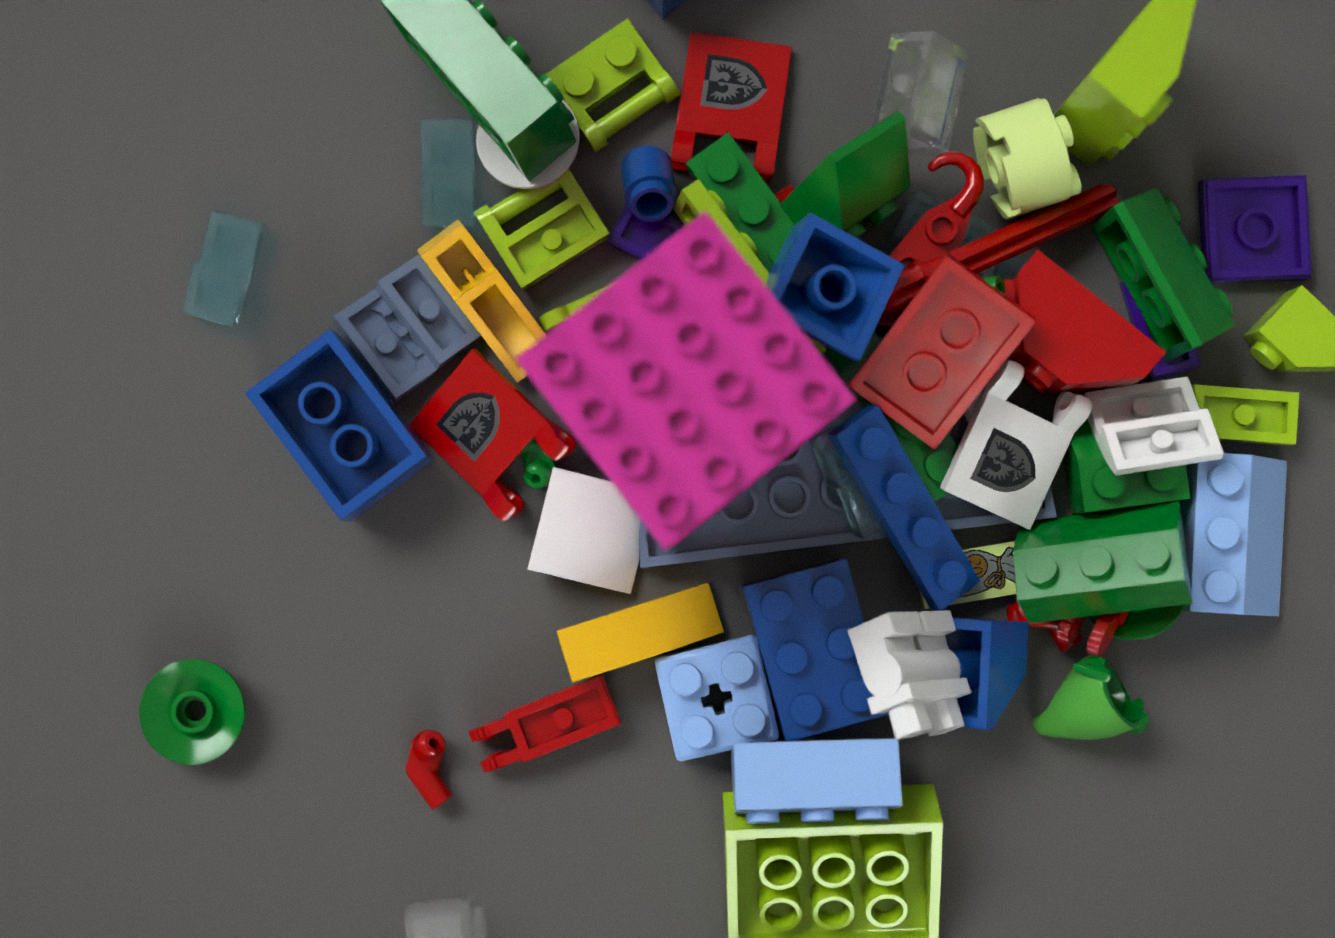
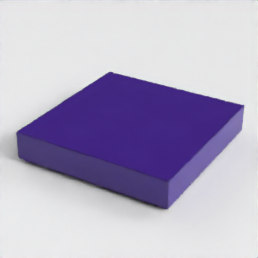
[1198,175,1312,284]

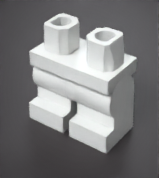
[847,610,971,740]

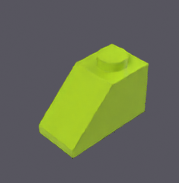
[1242,285,1335,372]

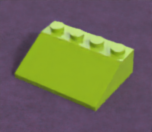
[1054,0,1196,168]
[723,784,943,938]

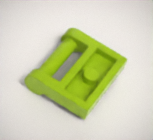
[546,18,680,153]
[474,168,610,291]

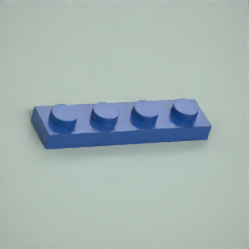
[827,404,980,611]

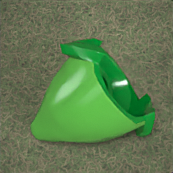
[1032,655,1148,740]

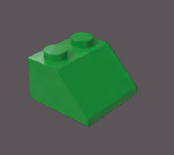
[780,110,911,239]
[1063,419,1191,514]

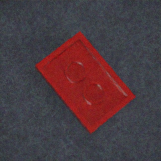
[848,253,1036,450]

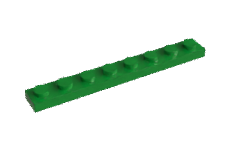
[686,132,958,502]

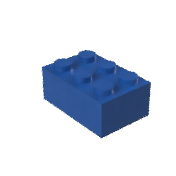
[245,328,435,522]
[741,558,888,742]

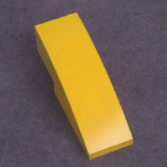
[417,219,546,383]
[556,582,724,682]

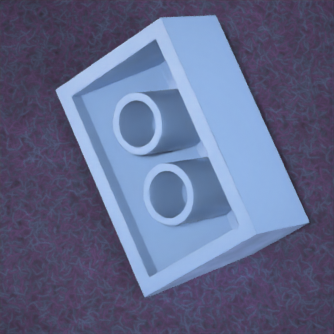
[1178,453,1287,617]
[731,739,902,824]

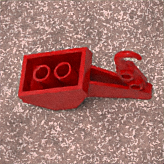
[876,152,1166,395]

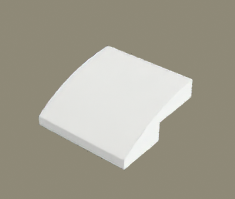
[1084,376,1224,476]
[528,467,640,594]

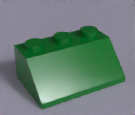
[1090,188,1235,362]
[1013,501,1193,623]

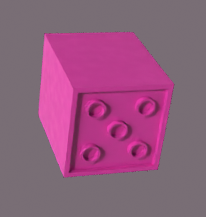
[515,210,856,551]

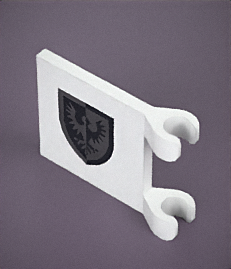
[939,360,1093,530]

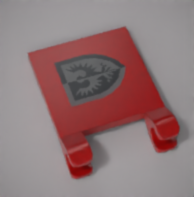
[671,32,792,184]
[409,349,577,521]

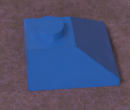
[766,213,905,362]
[945,617,1028,730]

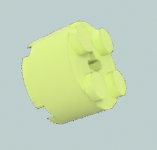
[973,98,1082,219]

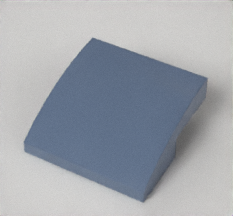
[332,254,481,404]

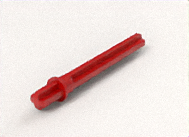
[884,184,1120,312]

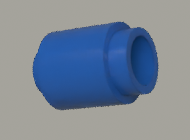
[621,146,677,222]

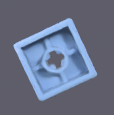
[655,635,779,761]

